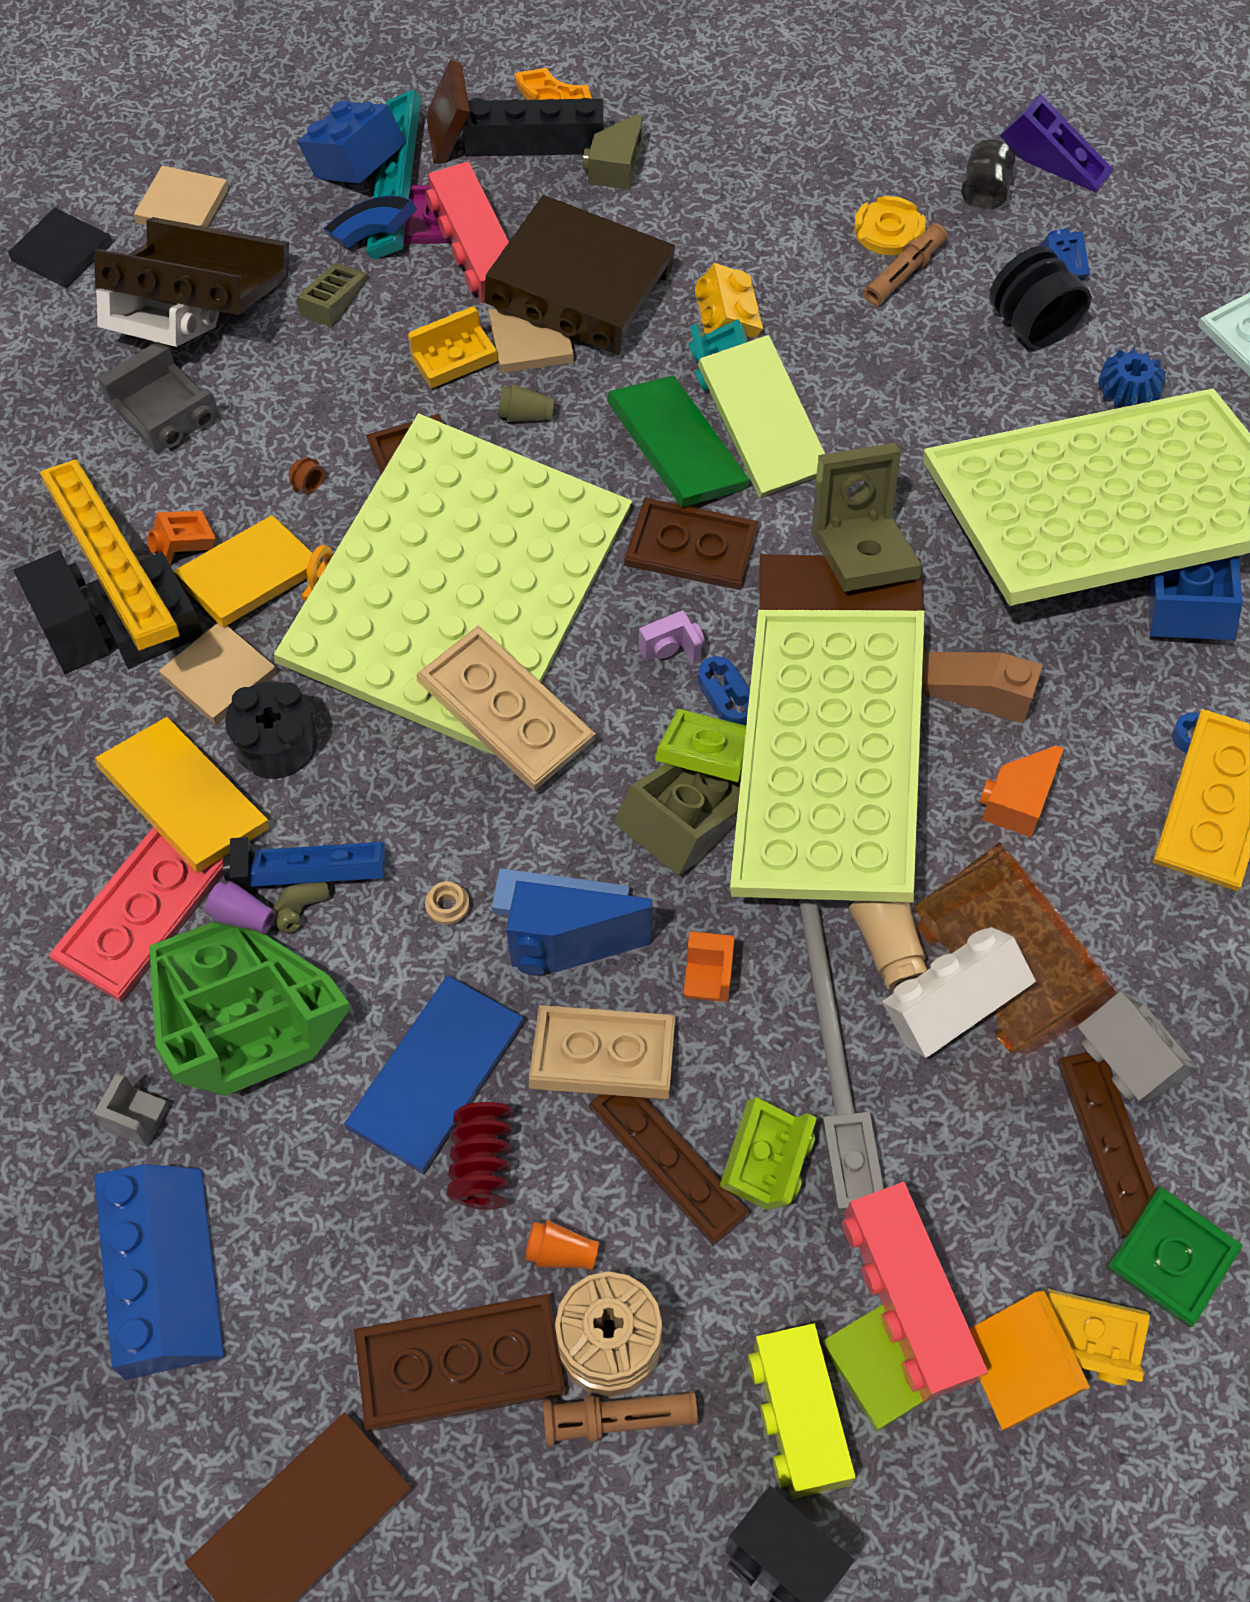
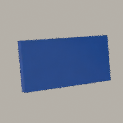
[344,975,524,1174]

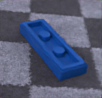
[249,842,386,887]

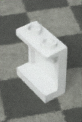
[96,289,219,347]

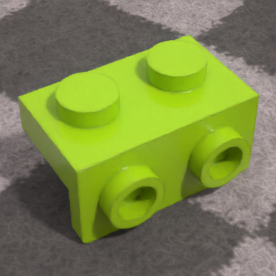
[719,1097,816,1210]

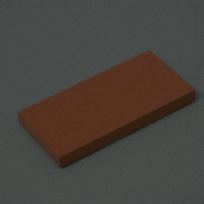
[759,554,923,611]
[354,1294,566,1432]
[184,1412,413,1602]

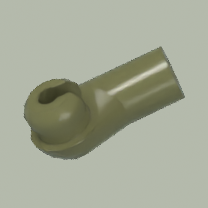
[273,882,329,933]

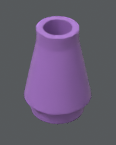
[205,882,276,934]

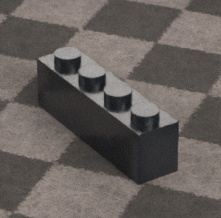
[463,98,604,157]

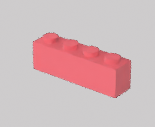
[425,161,509,304]
[842,1182,988,1402]

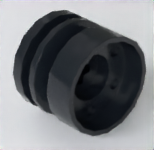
[989,246,1092,350]

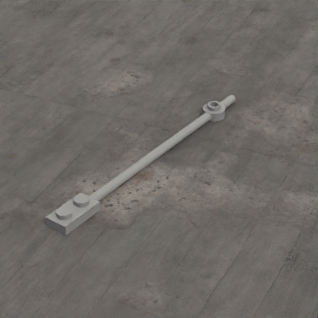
[799,899,884,1214]

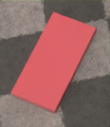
[48,827,223,1003]

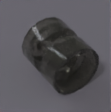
[961,140,1016,210]

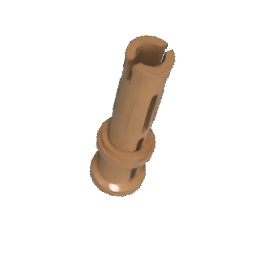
[542,1391,698,1447]

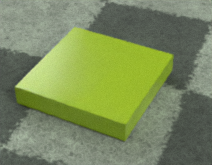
[655,709,746,782]
[821,1305,925,1433]

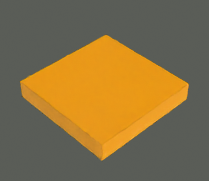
[969,1291,1090,1430]

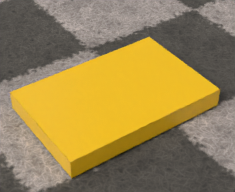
[174,515,321,628]

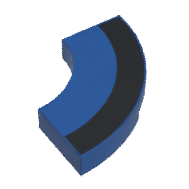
[323,195,417,249]

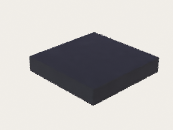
[8,208,113,288]

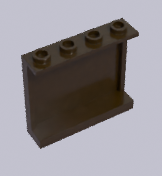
[484,195,675,355]
[94,217,289,315]

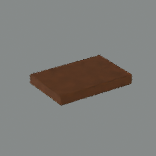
[624,497,759,590]

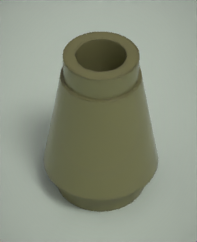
[498,384,554,422]

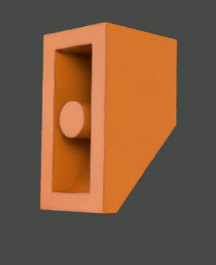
[979,746,1064,837]

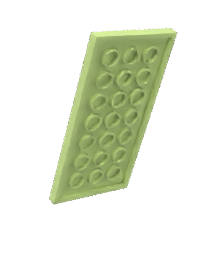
[730,610,924,902]

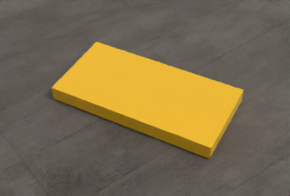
[1152,709,1250,891]
[95,717,269,873]

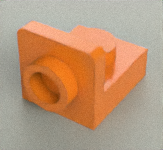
[147,511,216,565]

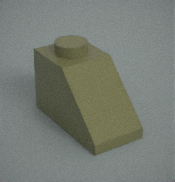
[583,114,643,190]

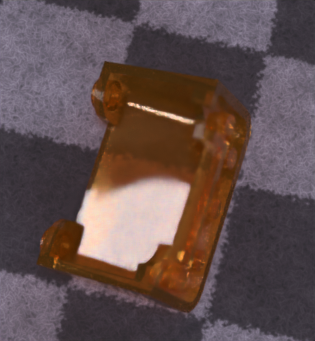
[913,842,1119,1056]

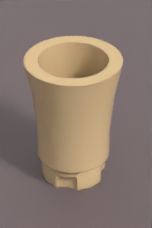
[848,901,927,991]

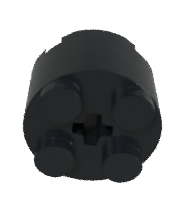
[225,682,318,779]

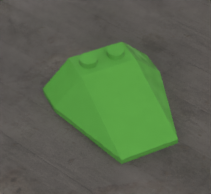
[149,922,350,1096]

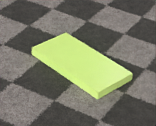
[698,335,825,498]

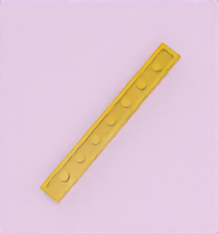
[40,460,180,651]

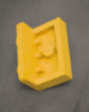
[695,263,763,337]
[408,306,498,389]
[1047,1289,1150,1386]

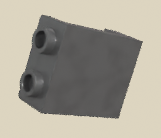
[97,342,219,454]

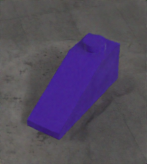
[1000,93,1113,192]

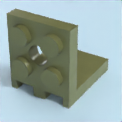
[811,443,922,592]

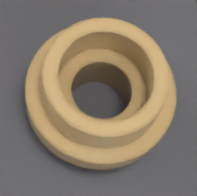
[425,881,470,925]

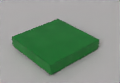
[1105,1186,1243,1327]

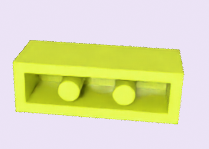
[747,1323,856,1500]

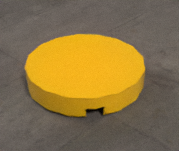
[854,196,926,255]

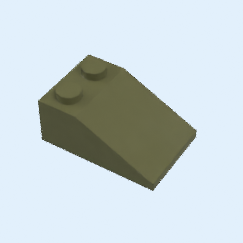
[613,764,741,876]

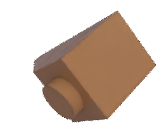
[922,652,1043,724]

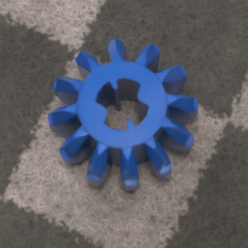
[1098,347,1166,409]

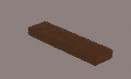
[1057,1052,1155,1239]
[589,1094,749,1247]

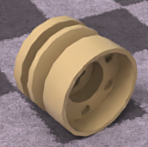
[555,1271,662,1398]

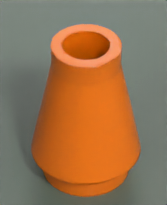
[524,1219,599,1270]

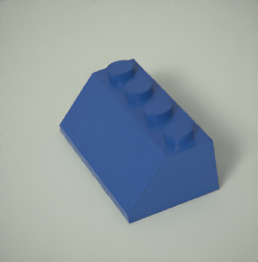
[94,1164,225,1380]

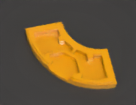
[514,68,592,100]

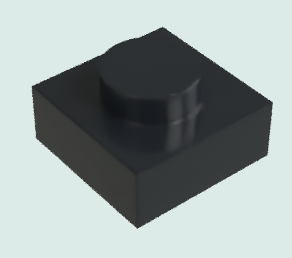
[223,837,255,895]

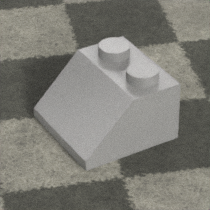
[1078,991,1200,1102]

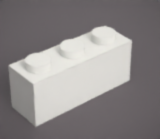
[882,927,1036,1058]

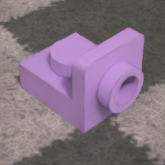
[639,610,705,665]

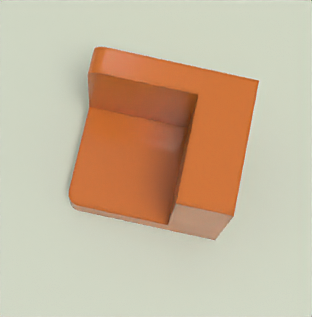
[684,931,735,1002]

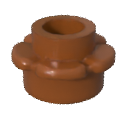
[289,457,325,495]

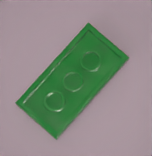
[607,375,750,508]

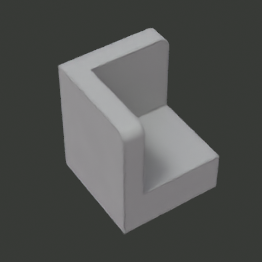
[93,1073,170,1148]

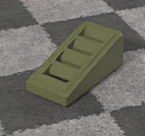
[297,262,368,327]

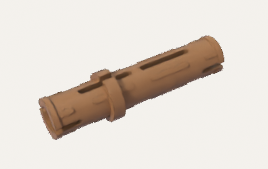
[863,223,948,307]

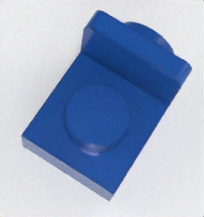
[1039,229,1090,279]

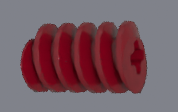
[447,1102,513,1210]

